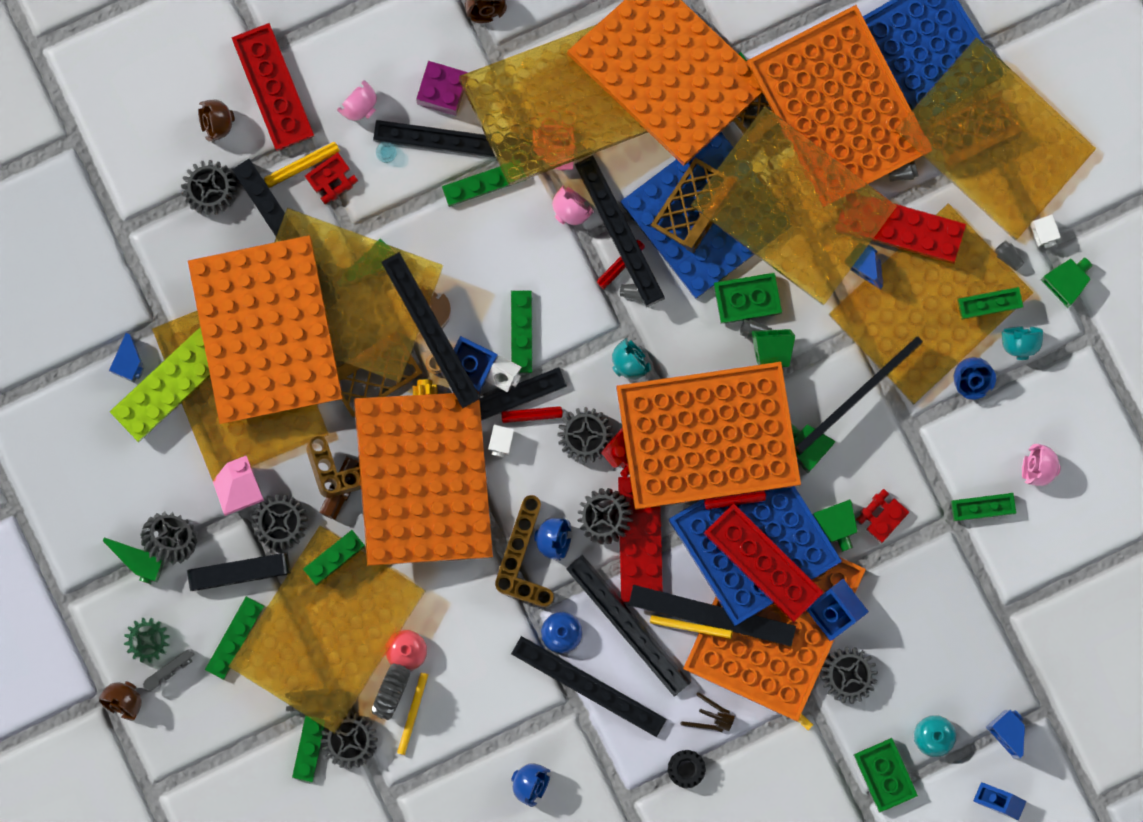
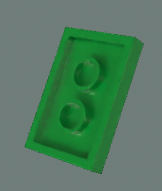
[714,273,782,324]
[853,738,918,813]

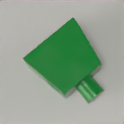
[1041,257,1092,308]
[752,329,795,368]
[791,423,835,473]
[812,499,857,552]

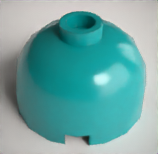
[1002,326,1043,360]
[612,338,652,380]
[914,715,956,757]

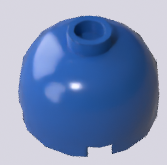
[953,357,996,400]
[534,518,571,561]
[541,612,583,654]
[511,763,550,807]

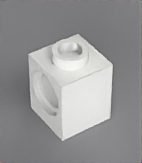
[1030,215,1061,249]
[486,356,521,392]
[488,425,514,458]

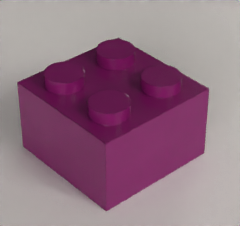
[416,61,468,116]

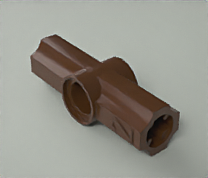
[319,456,359,520]

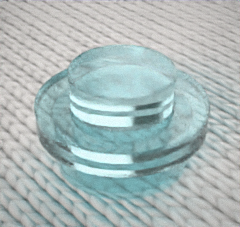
[376,142,396,163]

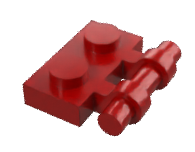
[305,152,358,205]
[601,428,629,478]
[856,489,909,543]

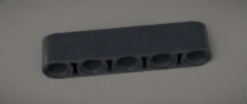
[187,553,291,591]

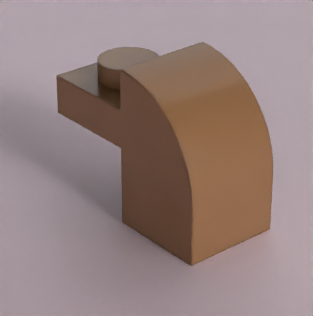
[420,286,451,329]

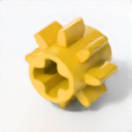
[413,379,438,395]

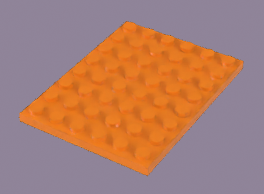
[567,0,763,166]
[746,5,932,207]
[188,235,343,424]
[616,362,801,510]
[354,392,493,566]
[683,557,866,722]

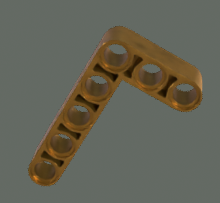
[306,436,361,498]
[495,495,554,608]

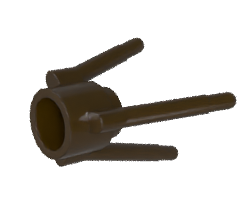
[680,693,735,732]

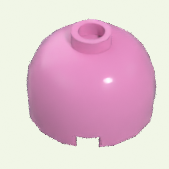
[337,80,377,121]
[552,185,594,225]
[1022,444,1061,486]

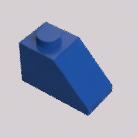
[844,242,883,290]
[109,333,144,383]
[973,782,1027,821]

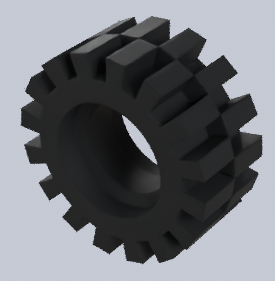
[667,750,706,788]

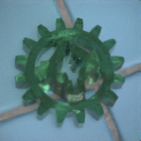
[124,618,170,663]

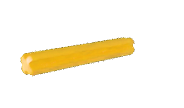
[264,142,340,188]

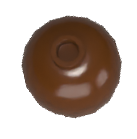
[465,0,507,23]
[198,99,235,142]
[99,681,142,721]

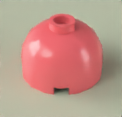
[385,630,427,671]

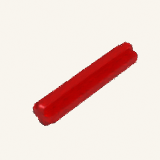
[597,240,645,289]
[501,406,563,423]
[704,490,766,509]

